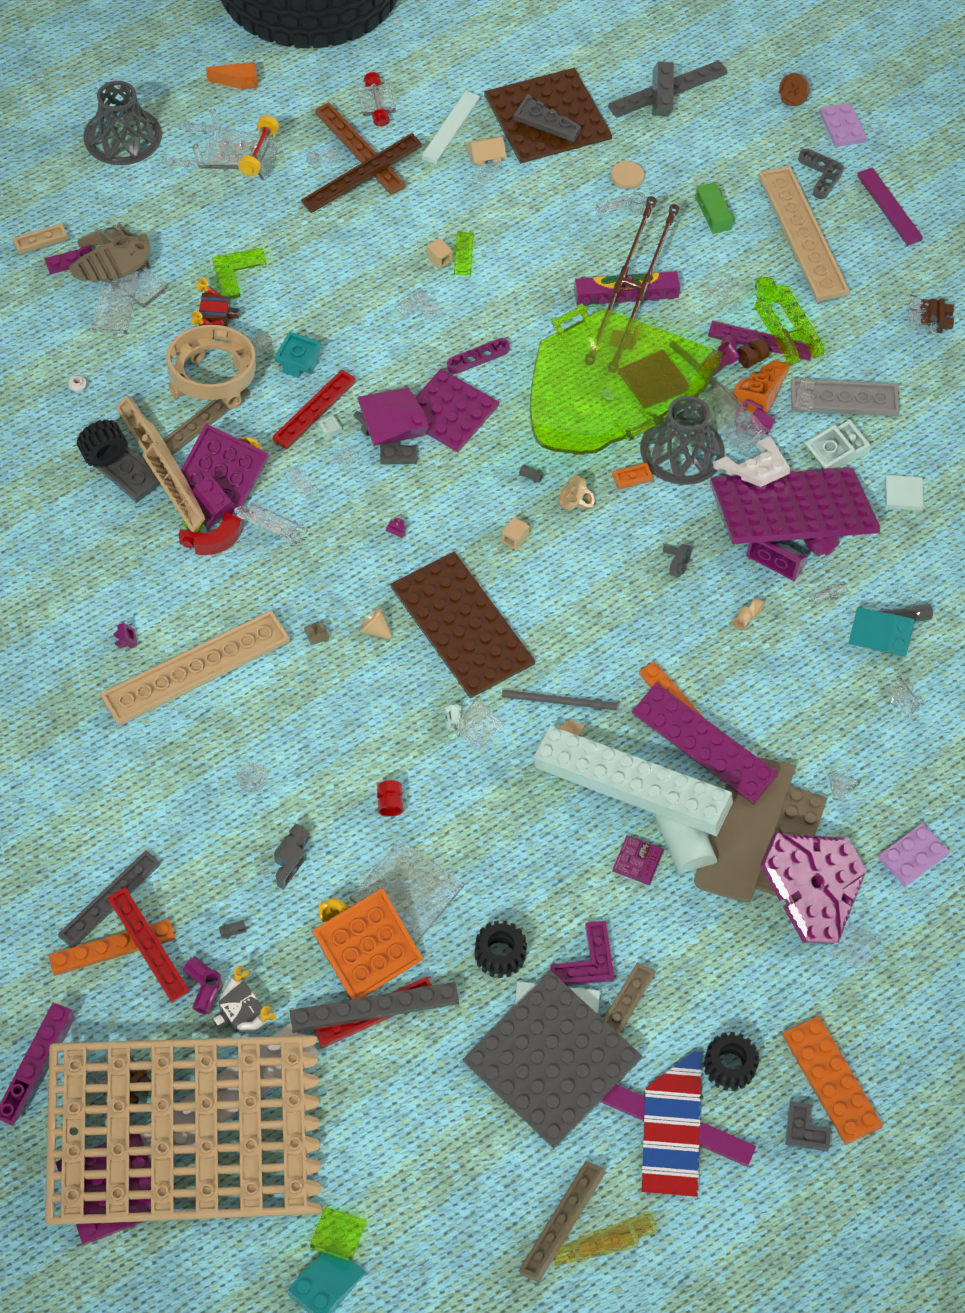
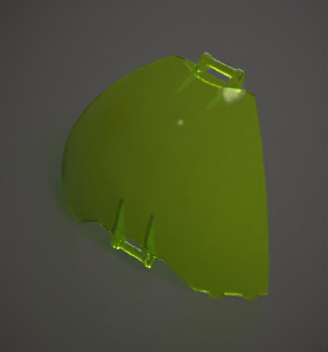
[530,303,723,455]

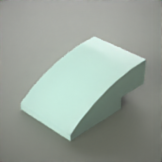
[805,420,870,469]

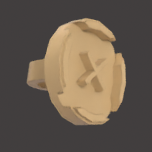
[559,475,595,511]

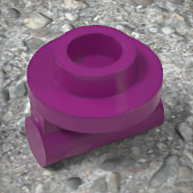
[386,517,407,538]

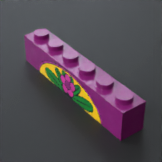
[574,271,680,306]

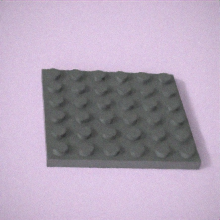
[462,971,643,1149]

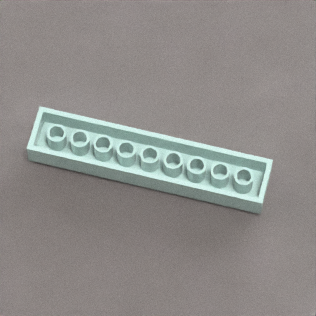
[533,726,733,836]

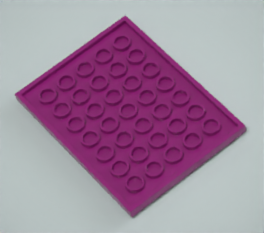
[710,467,880,544]

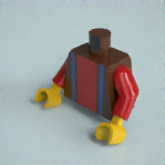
[191,277,240,327]

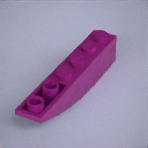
[0,1002,75,1126]

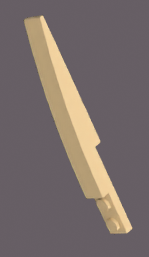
[116,395,205,532]

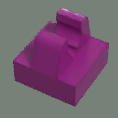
[113,622,137,648]

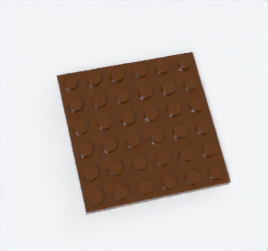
[484,67,612,164]

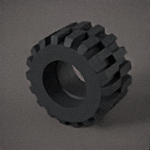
[76,419,128,468]
[474,920,527,978]
[703,1032,759,1091]

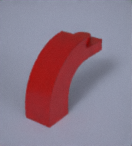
[178,512,244,555]

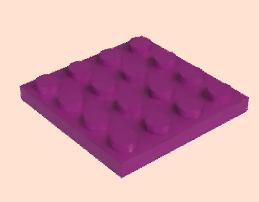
[415,369,499,452]
[181,423,270,515]
[55,1134,151,1246]

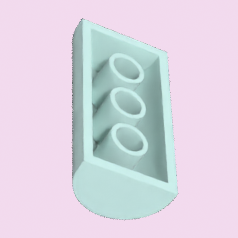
[654,813,717,874]

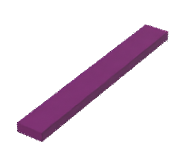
[601,1085,756,1167]

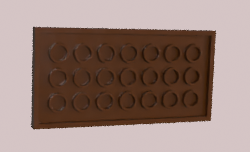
[390,551,535,699]

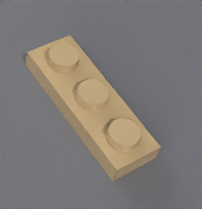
[13,223,68,255]

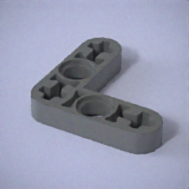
[798,149,844,199]

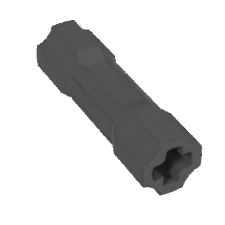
[877,603,933,622]

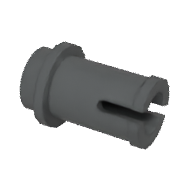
[519,464,544,483]
[219,920,246,939]

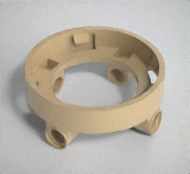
[167,325,256,409]

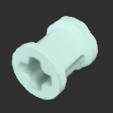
[444,705,464,730]

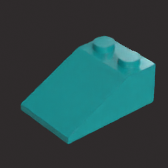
[848,607,915,657]
[288,1244,366,1313]

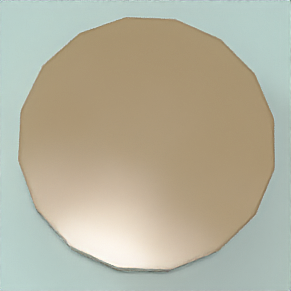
[611,161,644,189]

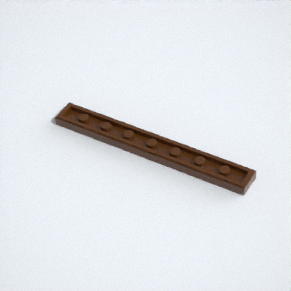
[301,133,422,213]

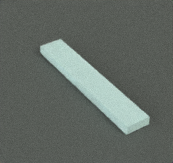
[422,91,480,165]

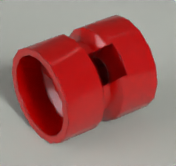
[377,780,404,817]

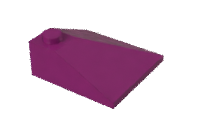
[357,387,429,446]

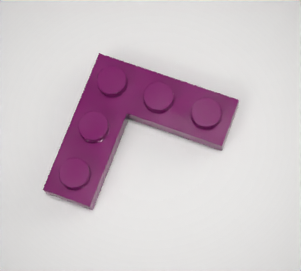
[550,921,614,985]

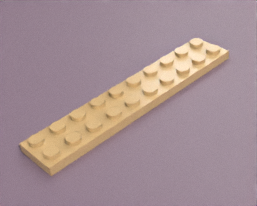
[758,166,849,302]
[100,610,290,727]

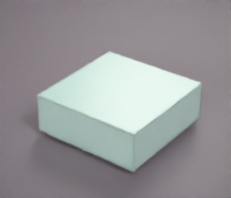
[318,415,342,438]

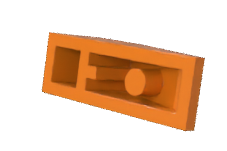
[206,62,258,89]

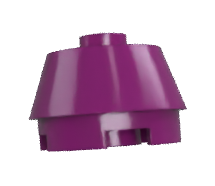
[803,536,840,556]

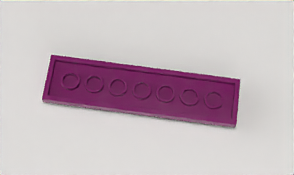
[632,683,778,805]

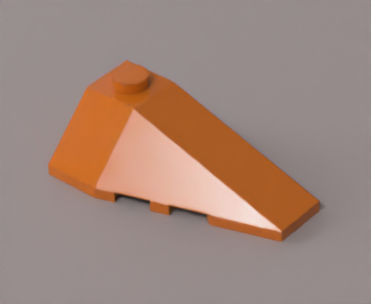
[733,360,790,413]

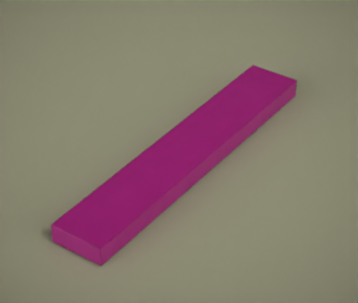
[857,167,923,246]
[708,321,814,361]

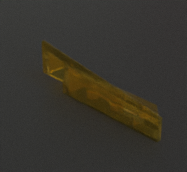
[553,1211,658,1266]

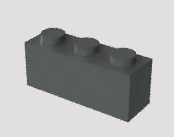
[652,61,674,117]

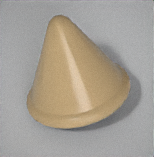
[359,608,392,639]

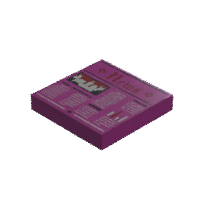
[612,835,664,885]

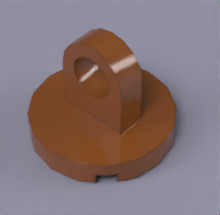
[779,73,810,106]

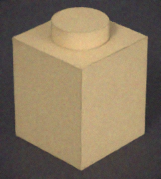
[426,238,453,269]
[501,517,530,551]

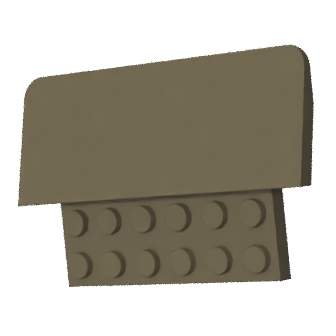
[694,757,827,903]

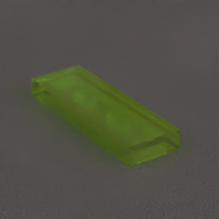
[454,231,474,275]

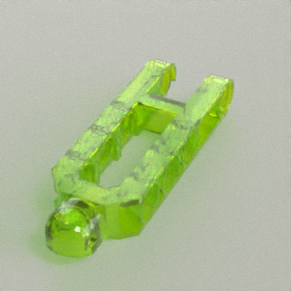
[754,277,824,365]

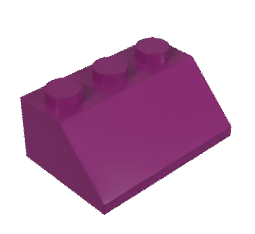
[746,541,808,582]

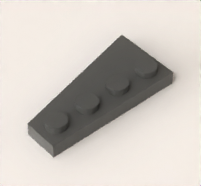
[514,94,581,142]

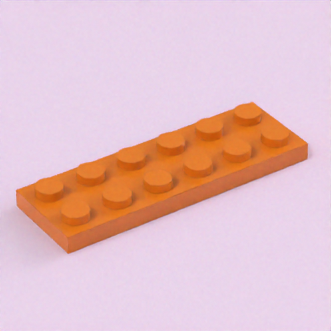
[782,1016,883,1145]

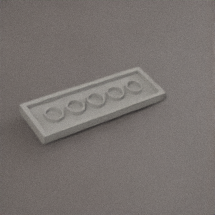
[790,379,899,416]

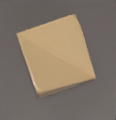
[559,720,585,736]

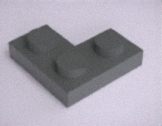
[380,441,417,465]
[785,1101,831,1152]

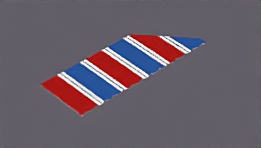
[641,1051,702,1197]

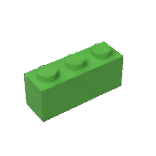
[695,182,734,234]

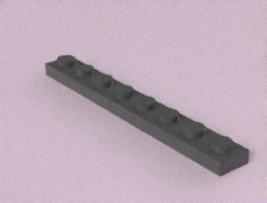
[608,60,727,118]
[289,982,459,1033]

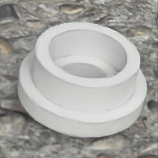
[68,376,87,392]

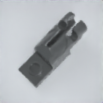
[274,824,310,890]

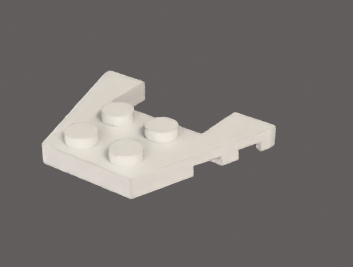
[713,436,790,487]

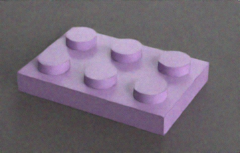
[819,103,867,147]
[878,823,950,887]

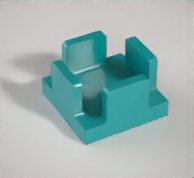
[274,331,322,378]

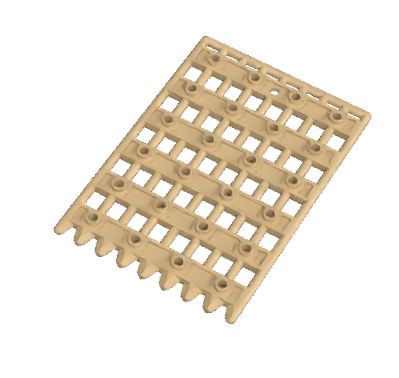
[45,1035,322,1225]

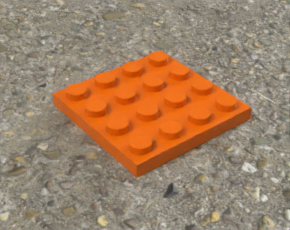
[311,888,424,1000]

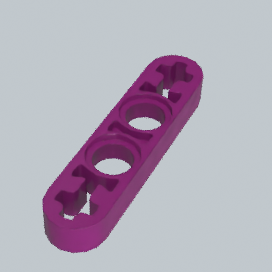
[447,338,510,374]

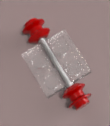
[358,72,396,127]

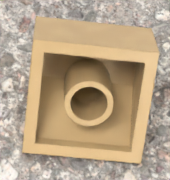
[464,136,506,166]

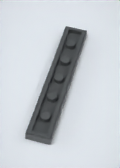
[58,850,161,948]

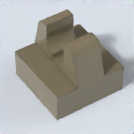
[304,621,329,645]

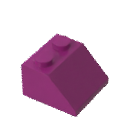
[192,474,237,530]

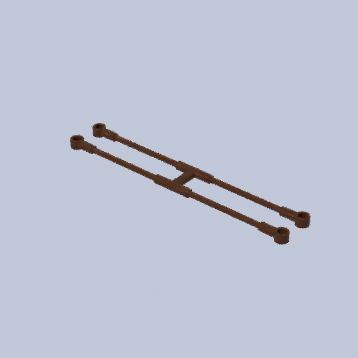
[584,196,679,374]

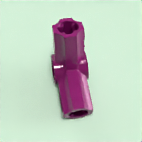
[703,334,740,376]
[183,956,222,1015]

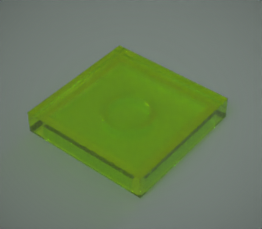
[310,1207,367,1261]

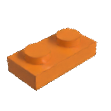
[612,463,653,490]

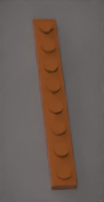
[315,102,405,195]

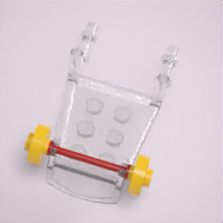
[162,109,279,179]

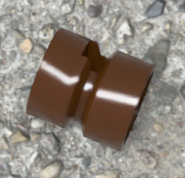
[737,338,770,369]

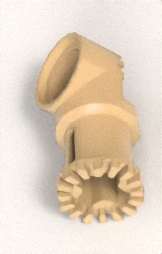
[731,597,765,631]

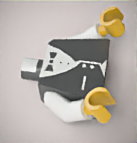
[212,965,276,1032]

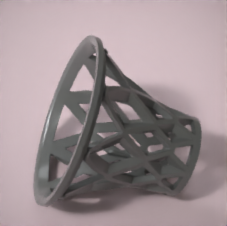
[83,81,162,165]
[640,396,725,485]

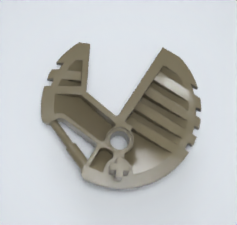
[69,224,151,283]

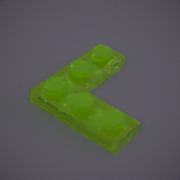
[212,247,267,299]

